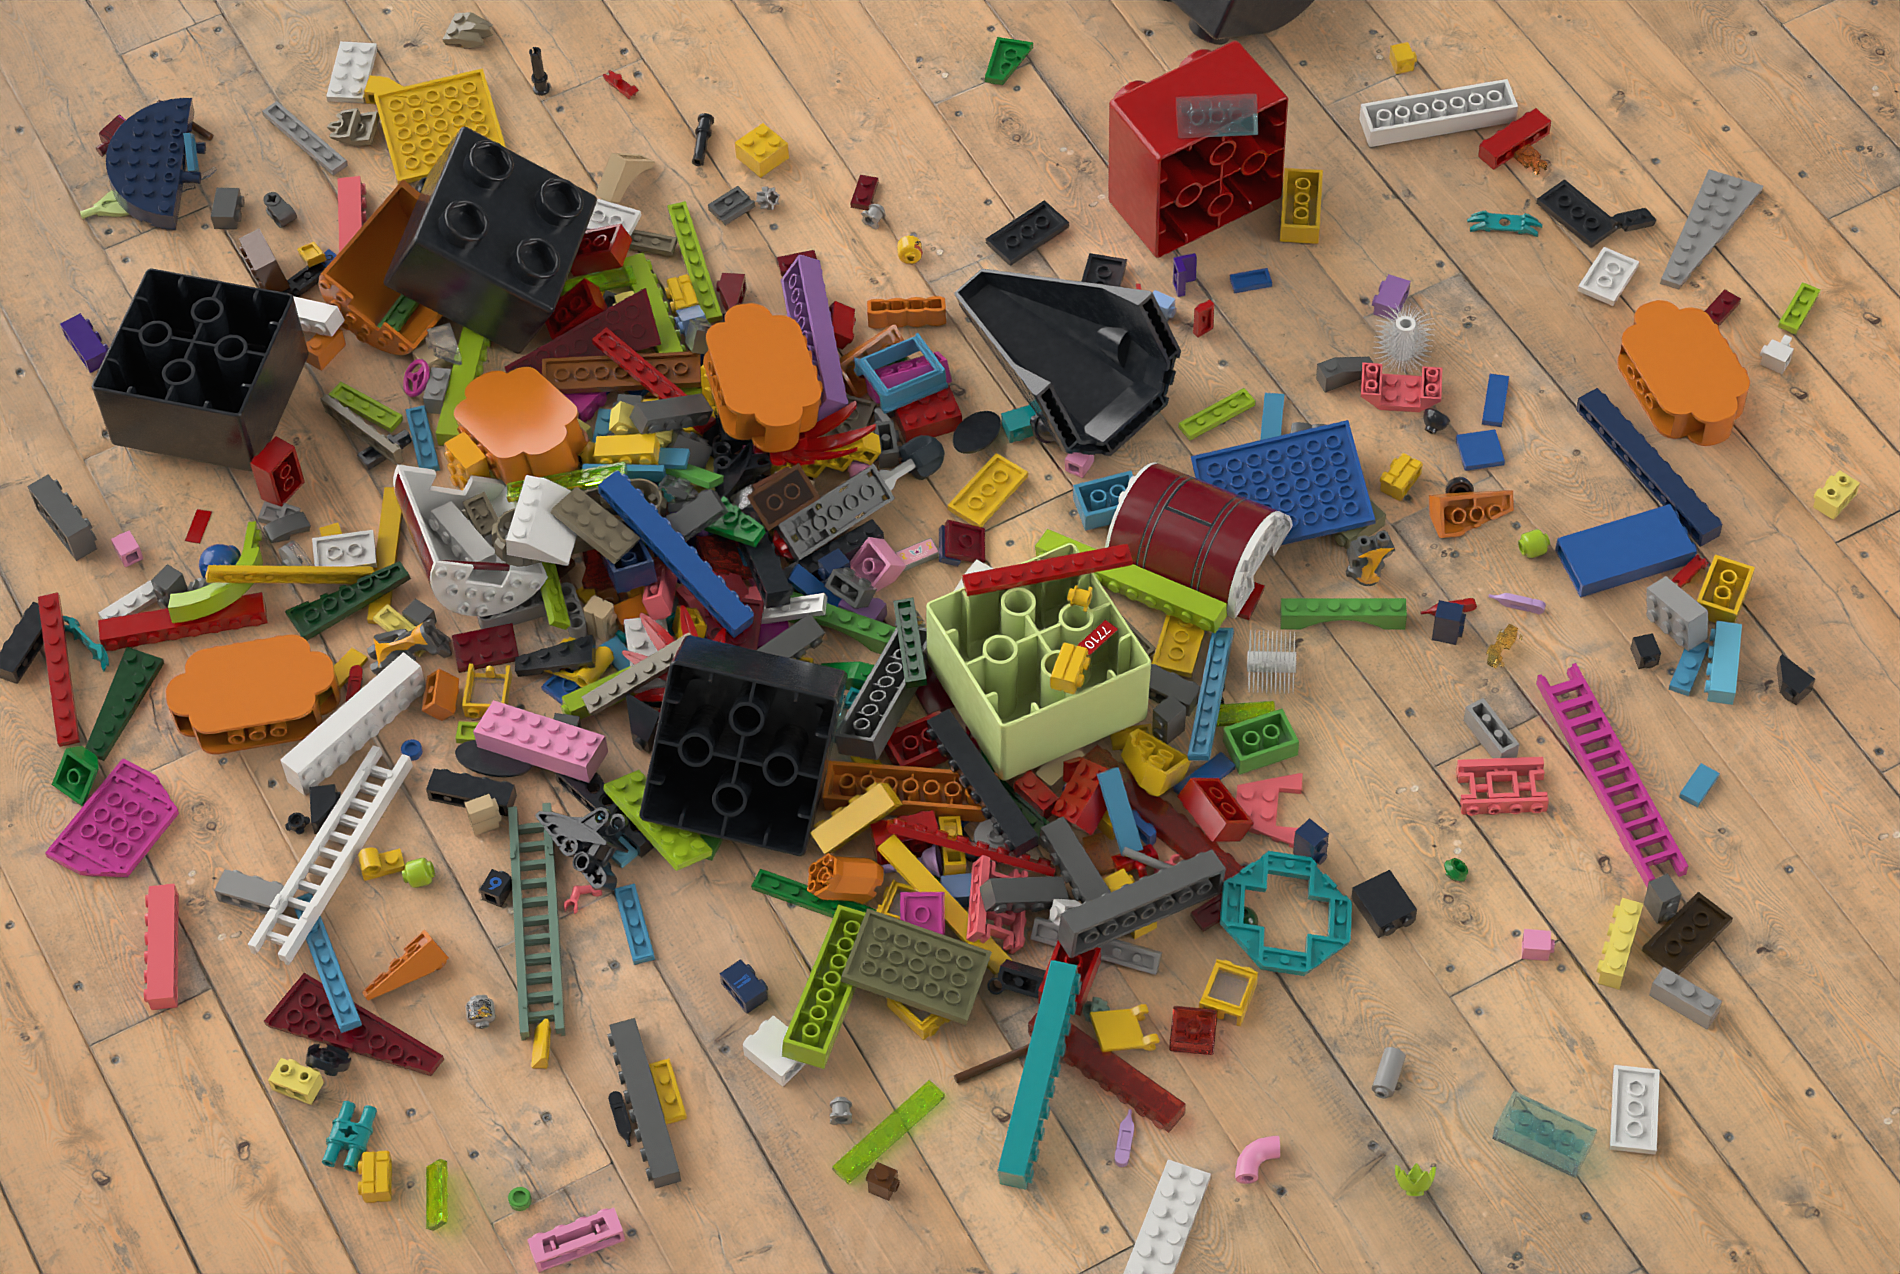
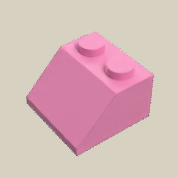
[850,537,906,592]

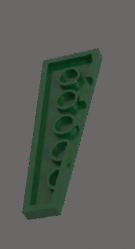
[285,561,411,641]
[85,647,164,761]

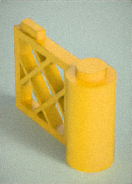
[545,637,614,688]

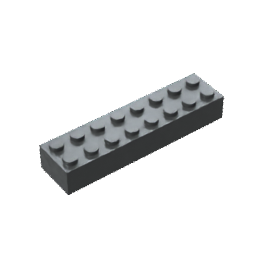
[834,627,930,760]
[1057,850,1226,958]

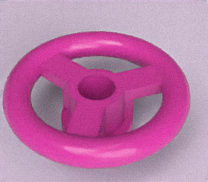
[403,359,430,397]

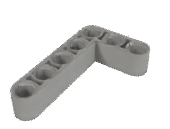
[477,582,588,639]

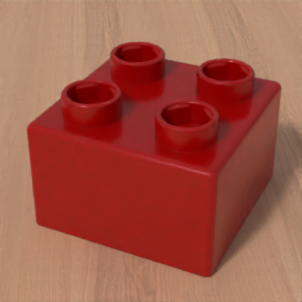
[1108,41,1289,258]

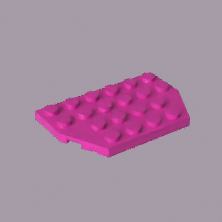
[45,758,179,877]

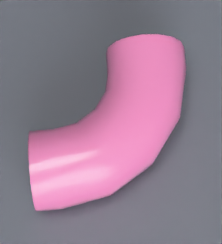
[1235,1136,1280,1184]

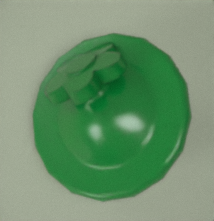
[1444,858,1468,882]

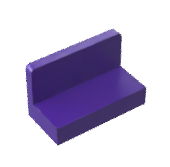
[1172,253,1197,297]

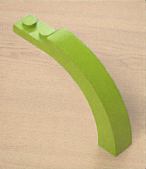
[168,521,263,623]

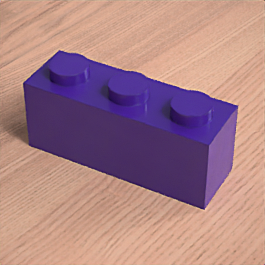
[60,313,109,373]

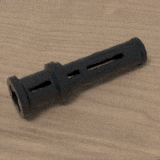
[529,47,550,96]
[692,113,714,166]

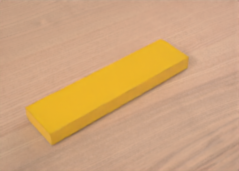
[310,647,368,714]

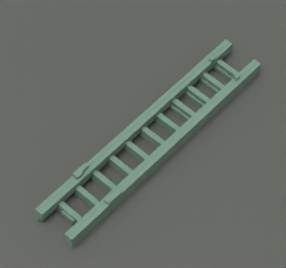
[508,803,566,1041]

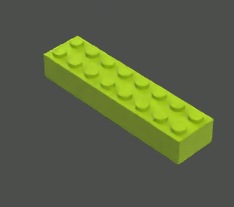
[782,905,866,1069]

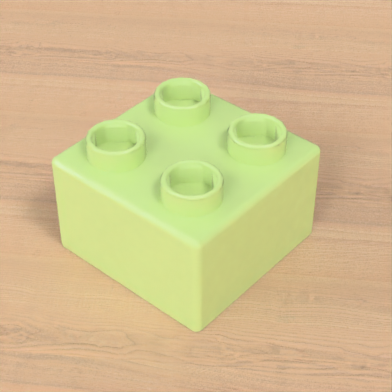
[926,543,1151,781]

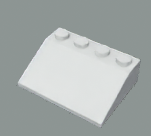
[506,475,577,566]

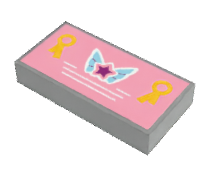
[895,538,939,572]

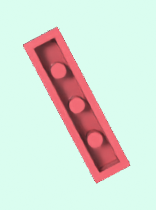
[642,557,677,620]

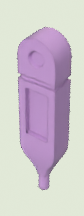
[1489,593,1546,614]
[1115,1109,1134,1167]

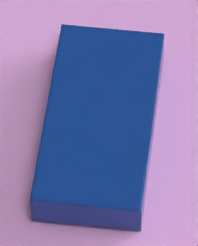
[1230,268,1272,294]

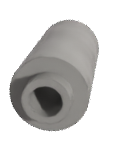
[1372,1047,1406,1099]

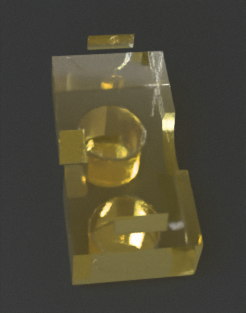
[1486,624,1523,669]

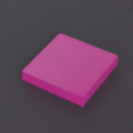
[900,892,945,935]

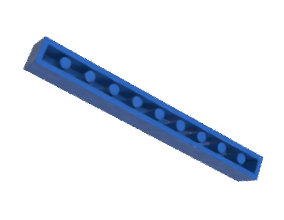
[598,470,754,638]

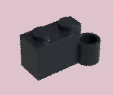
[987,959,1046,999]

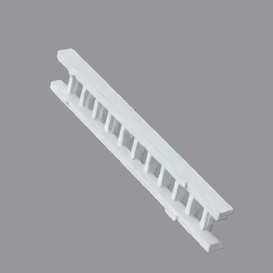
[248,745,413,965]

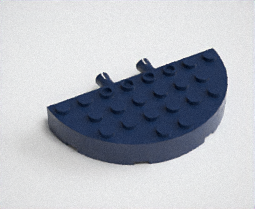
[106,98,206,230]

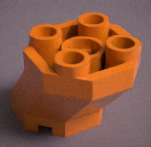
[807,853,884,904]

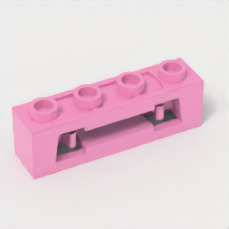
[527,1208,625,1272]

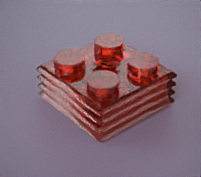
[1169,1006,1218,1055]

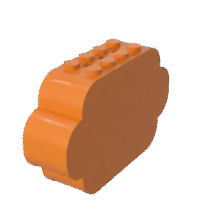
[1617,300,1750,446]
[703,303,823,452]
[454,367,589,488]
[166,634,341,754]

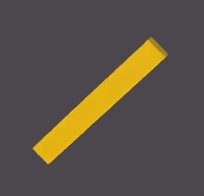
[367,487,402,624]
[205,565,373,584]
[877,834,1012,975]

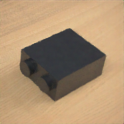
[1351,870,1417,938]

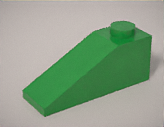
[821,661,874,690]

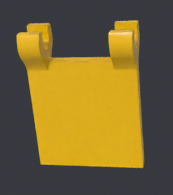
[1089,1004,1160,1052]

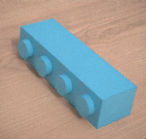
[1704,621,1742,705]

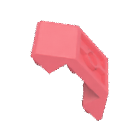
[1361,363,1442,412]

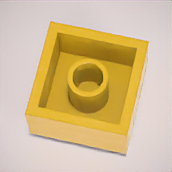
[734,123,789,178]

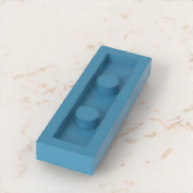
[1668,642,1709,696]

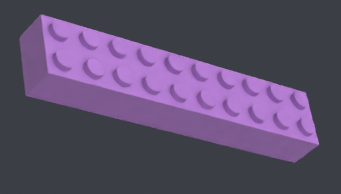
[781,254,848,422]

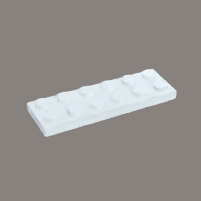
[1123,1160,1211,1274]

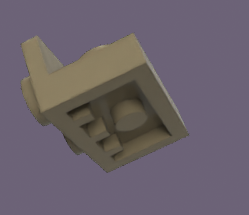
[461,492,498,539]

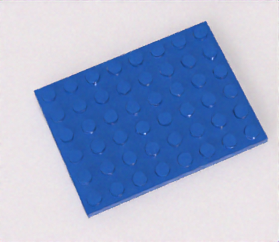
[1191,420,1376,545]

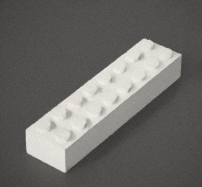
[1359,79,1518,147]
[280,652,426,796]

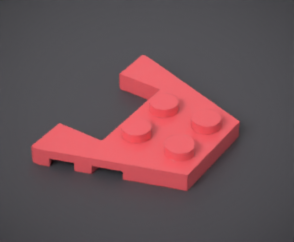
[1236,773,1303,848]

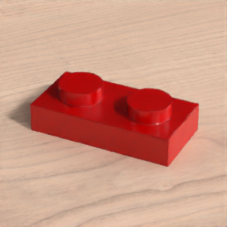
[1193,299,1215,338]

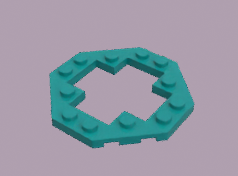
[1220,851,1352,976]

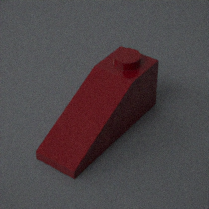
[716,273,747,312]

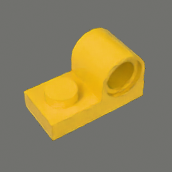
[358,847,405,881]

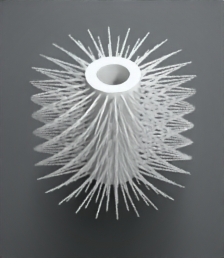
[1373,303,1435,374]
[1247,630,1296,694]

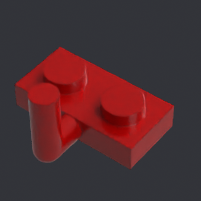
[1111,844,1159,879]

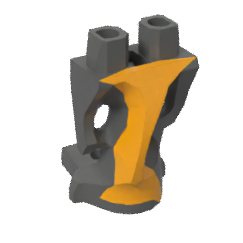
[1346,530,1395,586]
[367,619,452,675]

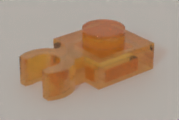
[1514,144,1548,175]

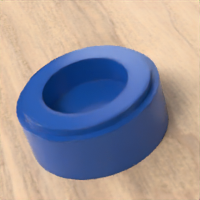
[401,739,423,761]

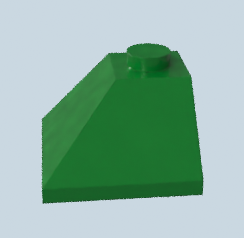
[51,746,99,806]

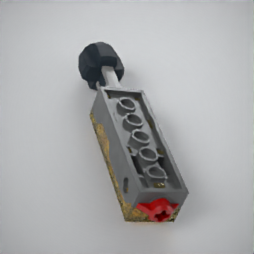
[768,435,945,565]

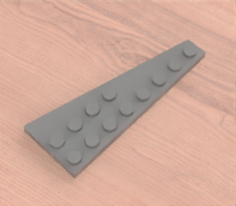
[1660,169,1763,290]

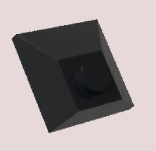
[626,693,660,754]

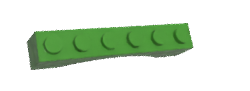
[788,592,897,654]
[1280,598,1407,630]

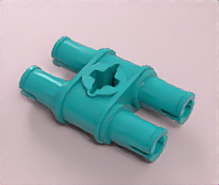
[322,1101,377,1172]

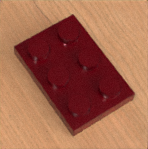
[452,623,519,673]

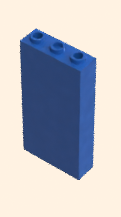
[1555,504,1697,598]

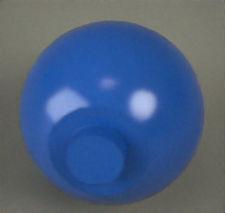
[199,544,241,579]

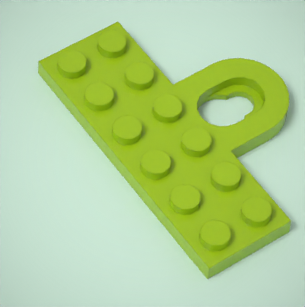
[603,770,712,871]

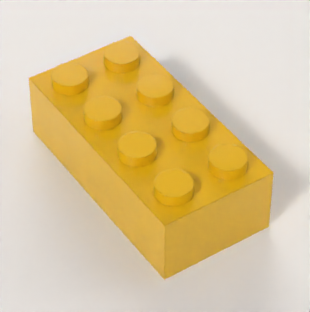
[1280,168,1323,244]
[810,782,902,854]

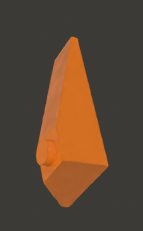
[839,324,904,398]
[1429,490,1514,538]
[362,930,449,1000]

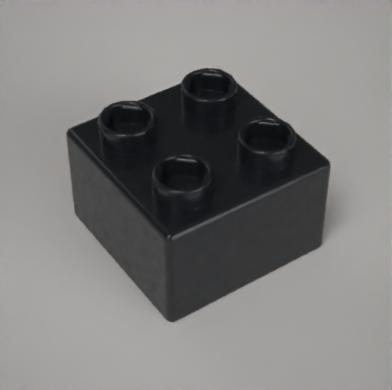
[383,127,597,354]
[91,268,309,472]

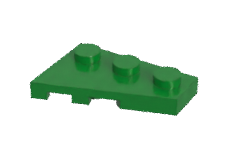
[985,37,1033,85]
[704,496,766,547]

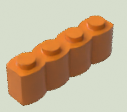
[867,296,946,329]

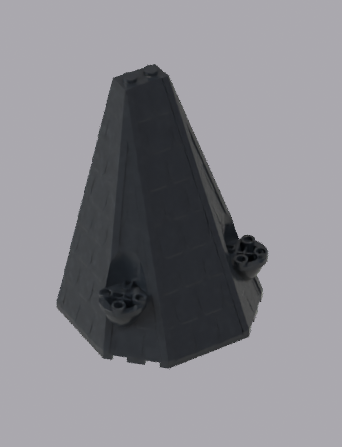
[954,269,1181,456]

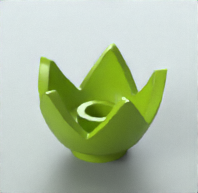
[1395,1163,1436,1196]

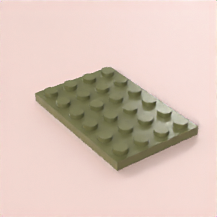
[840,908,992,1025]

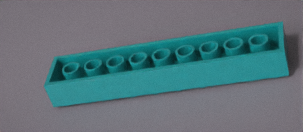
[997,960,1082,1190]

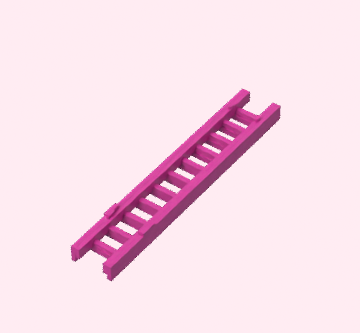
[1536,663,1689,887]

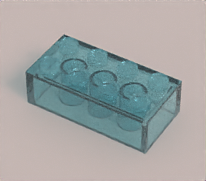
[1492,1091,1597,1178]

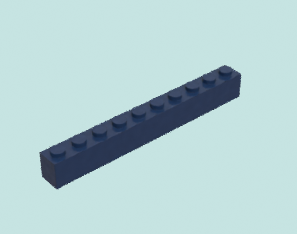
[1576,388,1723,547]

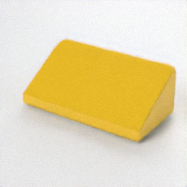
[531,1019,552,1069]

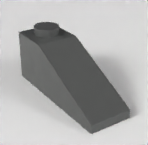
[1316,356,1373,393]

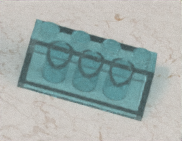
[1176,93,1258,138]

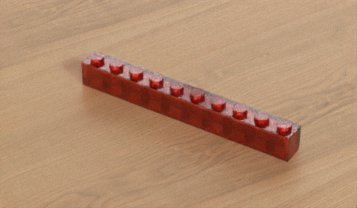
[1082,745,1246,892]

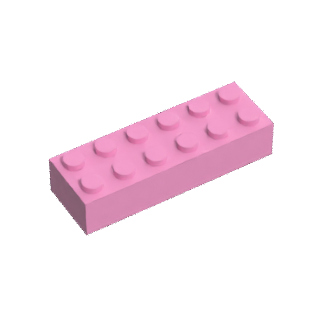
[473,700,608,783]

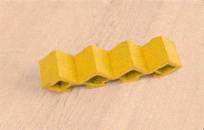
[770,433,881,478]

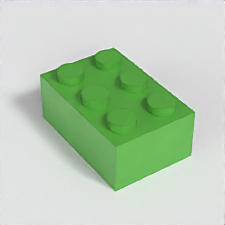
[1223,708,1299,775]

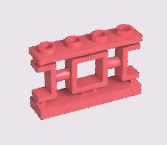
[1456,757,1549,816]
[966,855,1028,954]

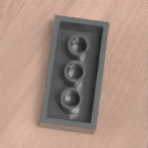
[27,474,97,561]

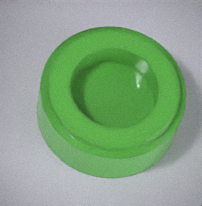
[508,1187,532,1211]

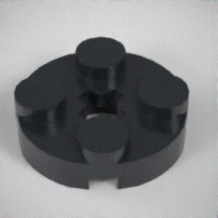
[305,1044,351,1076]

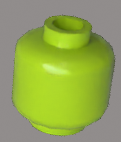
[1518,529,1550,558]
[402,858,435,888]

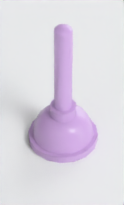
[881,844,943,878]

